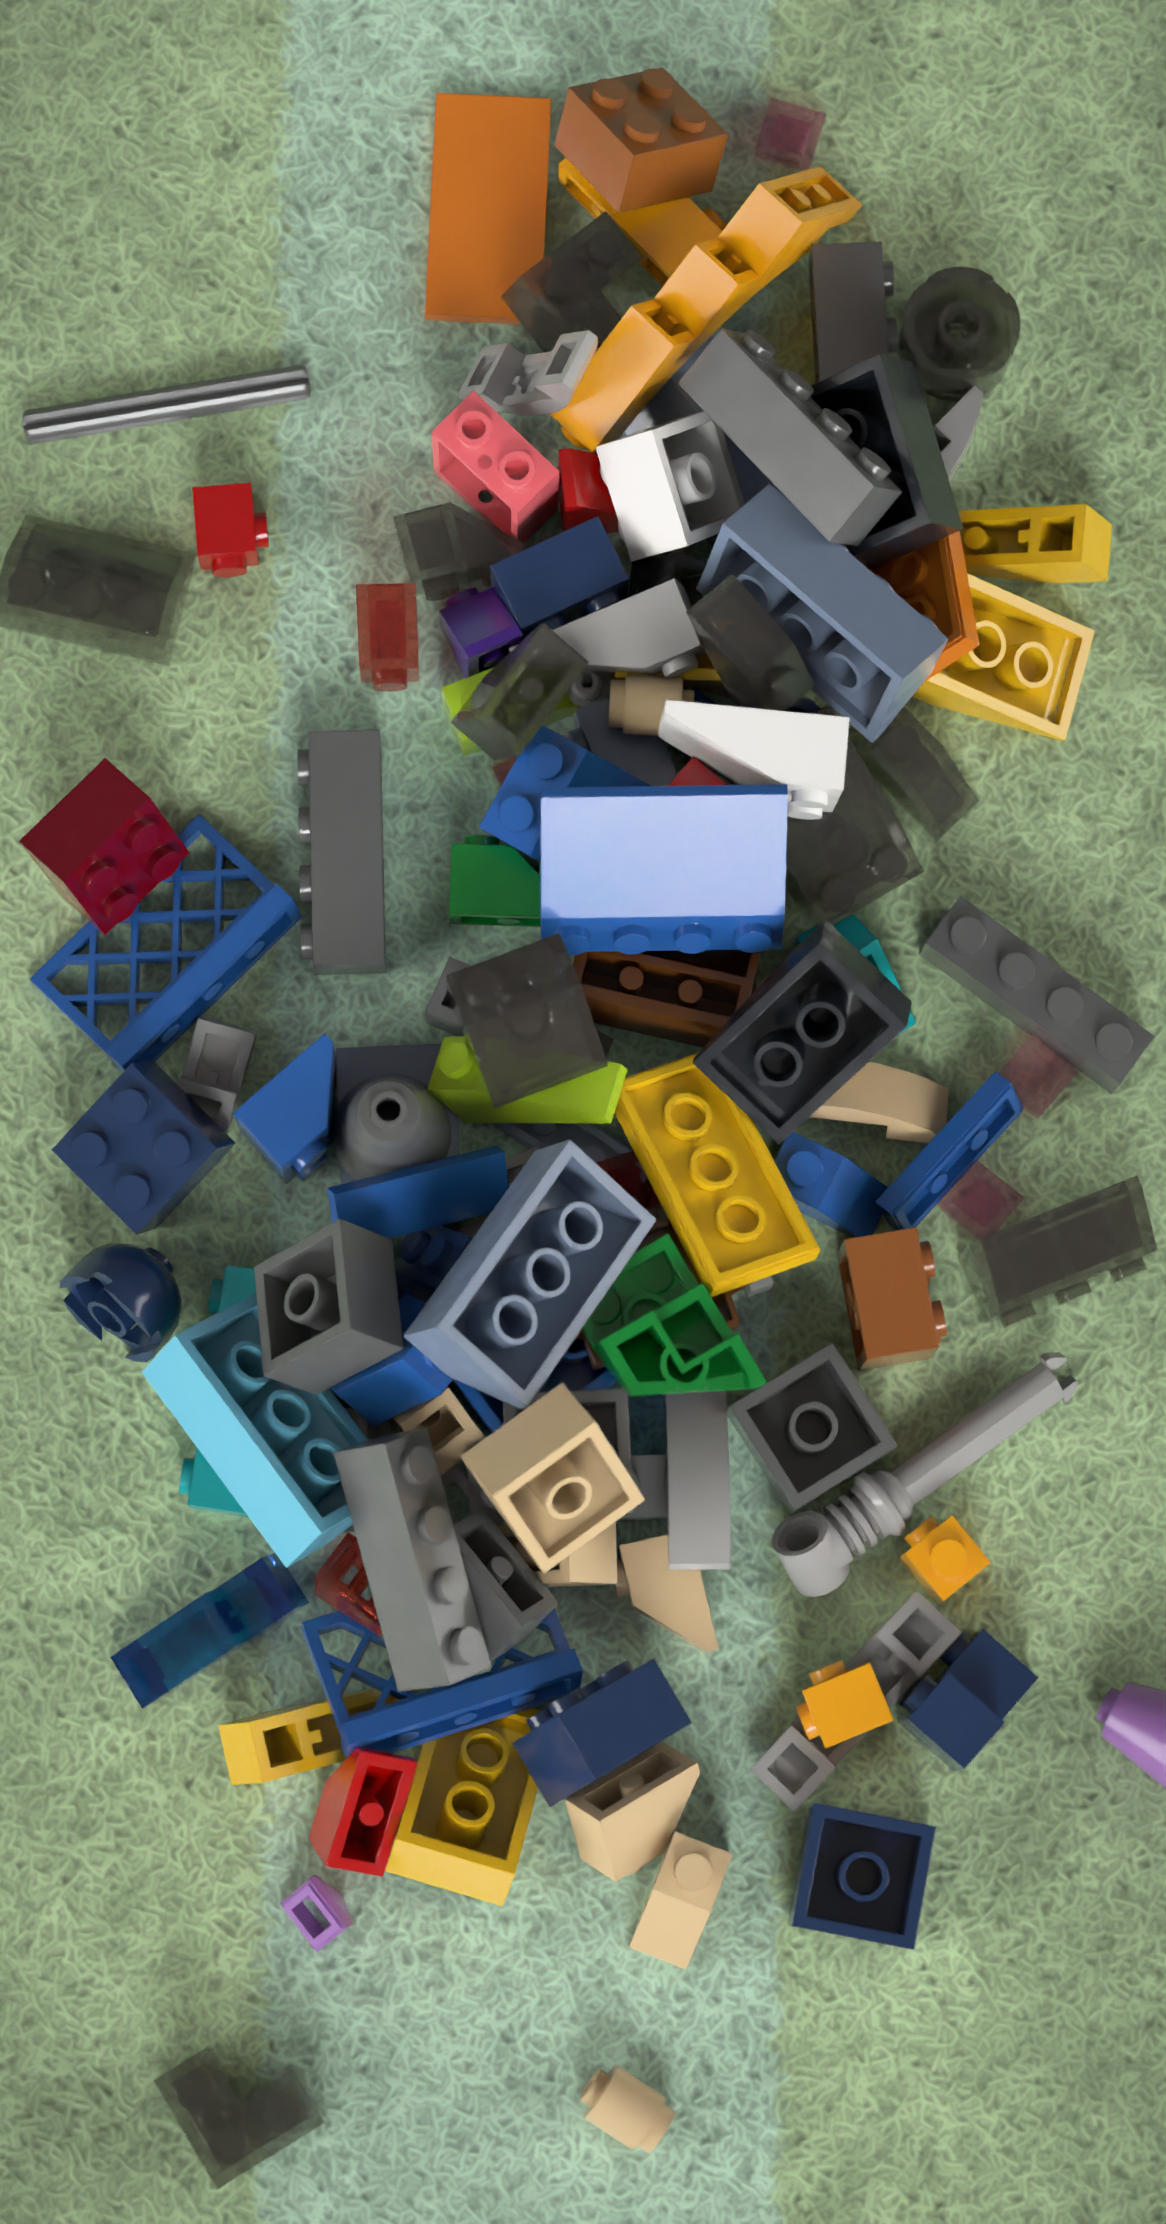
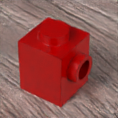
[192,482,269,578]

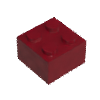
[19,758,190,935]

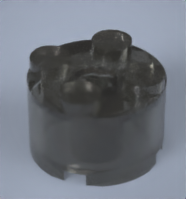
[897,267,1021,401]

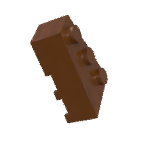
[563,950,761,1048]

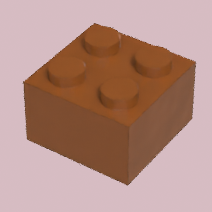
[554,67,728,213]
[837,1227,947,1371]

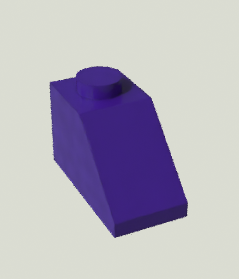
[439,587,522,678]

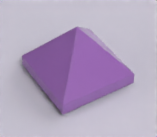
[280,1875,353,1952]

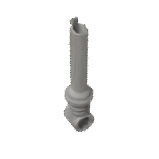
[772,1352,1078,1597]

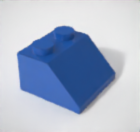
[479,722,651,861]
[233,1033,336,1184]

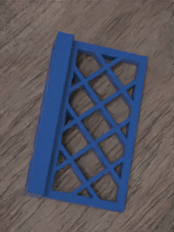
[30,814,302,1072]
[302,1600,583,1759]

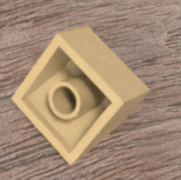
[461,1383,645,1573]

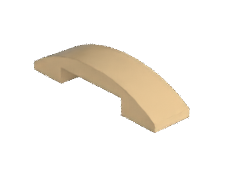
[753,1062,949,1143]

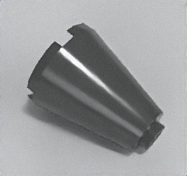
[331,1074,451,1181]

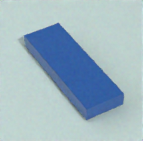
[875,1071,1023,1231]
[327,1145,509,1238]

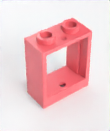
[432,390,560,550]

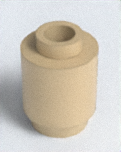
[608,674,694,736]
[579,2065,675,2153]

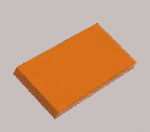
[425,93,552,326]

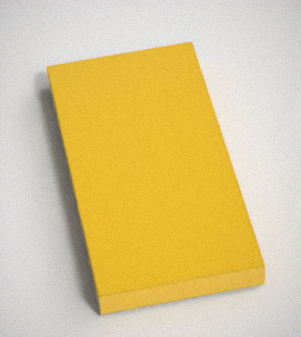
[614,1052,821,1297]

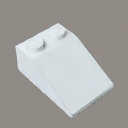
[658,700,850,820]

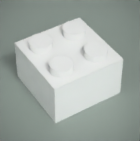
[595,411,745,562]

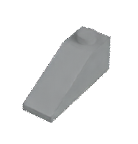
[509,579,710,678]

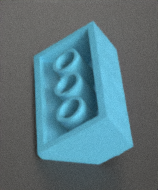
[142,1293,368,1568]

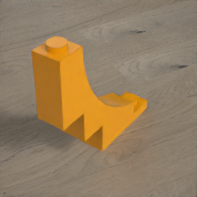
[550,166,862,452]

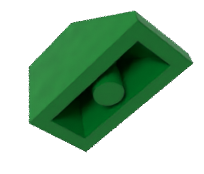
[449,835,540,927]

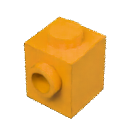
[899,1515,991,1605]
[795,1660,894,1749]

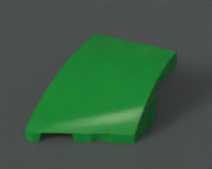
[581,1234,767,1396]

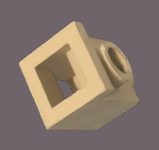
[392,1387,485,1476]

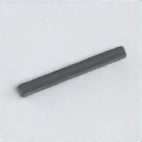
[22,365,311,444]

